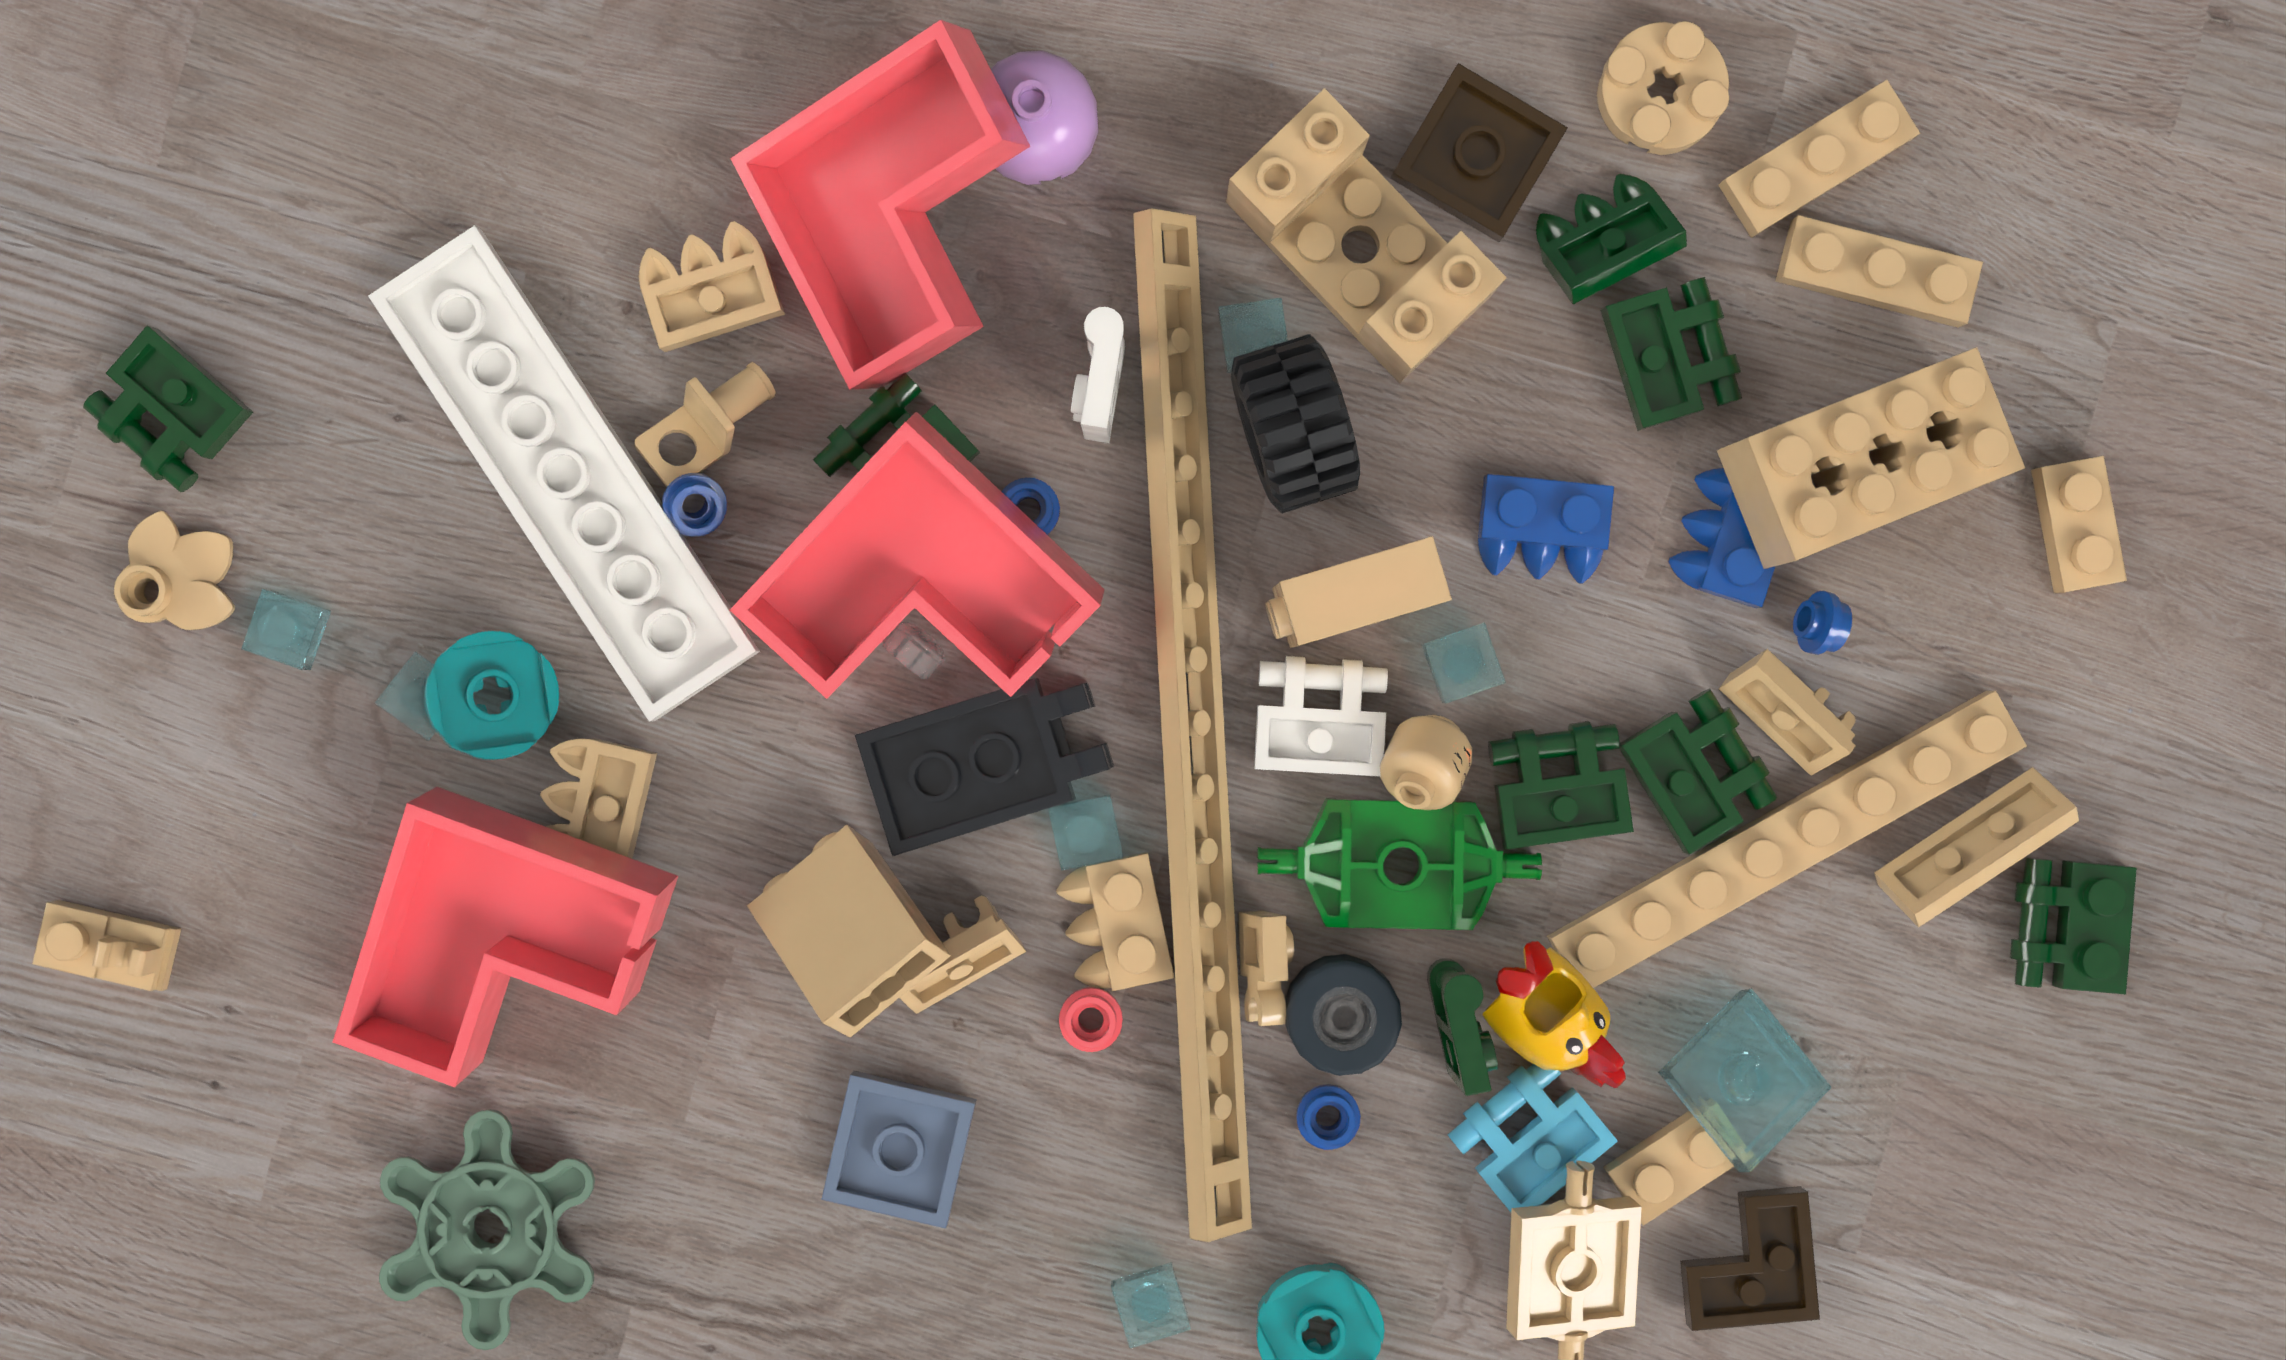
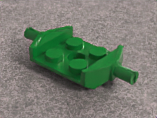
[1257,798,1542,930]

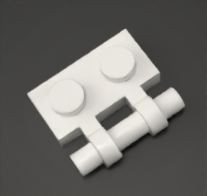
[1254,656,1388,776]

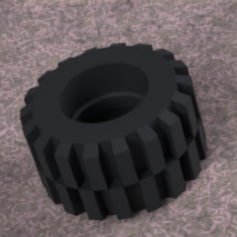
[1231,334,1360,514]

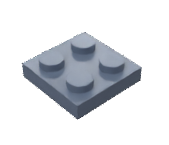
[821,1071,977,1229]

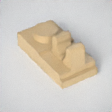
[1719,649,1856,775]
[900,896,1026,1014]
[32,900,181,991]

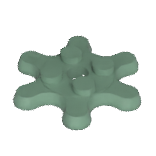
[379,1109,595,1350]

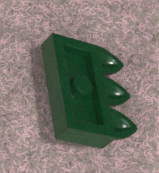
[1536,174,1687,304]

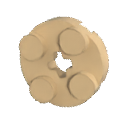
[1597,21,1729,155]

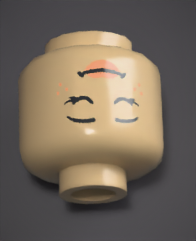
[1380,715,1472,810]

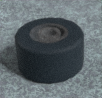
[1285,954,1402,1076]

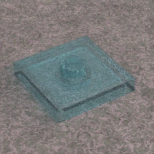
[1658,988,1832,1172]

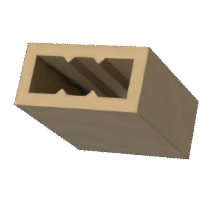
[1265,536,1452,648]
[747,825,951,1037]

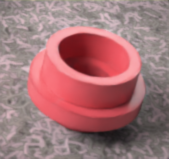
[1059,987,1123,1052]

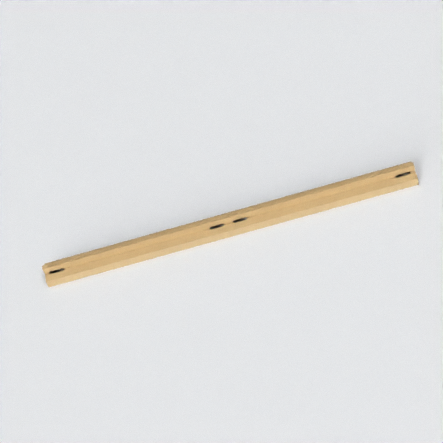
[1133,208,1252,1242]

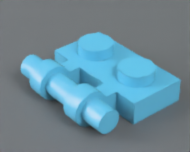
[1447,1064,1618,1212]

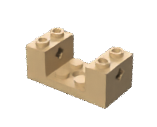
[1226,88,1506,383]

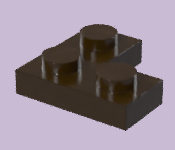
[1680,1186,1820,1331]

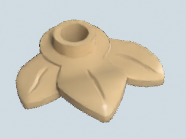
[114,511,235,630]

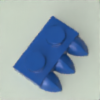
[1668,468,1775,608]
[1478,474,1614,584]

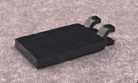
[855,678,1114,856]

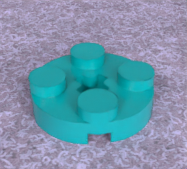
[424,631,559,760]
[1256,1263,1385,1360]

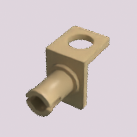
[635,362,776,487]

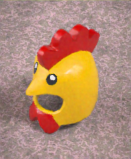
[1482,941,1626,1088]

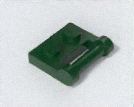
[1427,958,1498,1096]

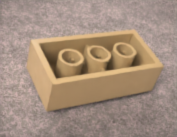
[1717,347,2025,569]

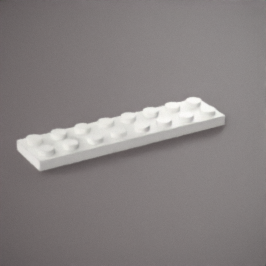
[368,225,760,722]

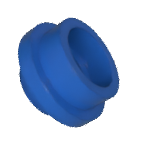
[662,473,727,537]
[1002,478,1060,535]
[1793,591,1852,655]
[1296,1085,1360,1150]

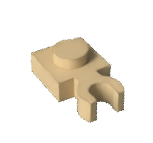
[1239,910,1294,1026]

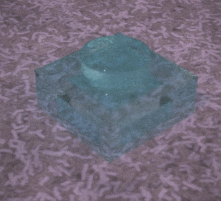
[1218,298,1288,373]
[241,589,331,670]
[1421,622,1506,704]
[374,651,436,741]
[1048,794,1124,871]
[1111,1262,1191,1349]

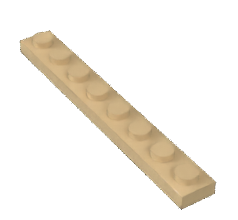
[1547,691,2027,988]

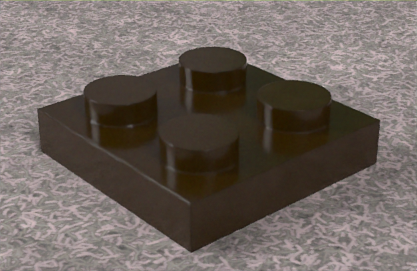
[1390,63,1568,242]

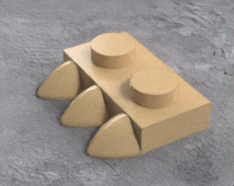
[639,221,785,352]
[540,739,657,859]
[1056,852,1174,991]

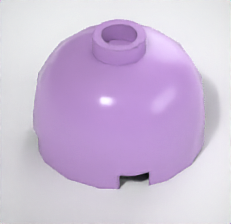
[991,51,1098,185]

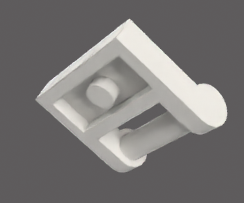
[1071,307,1125,443]

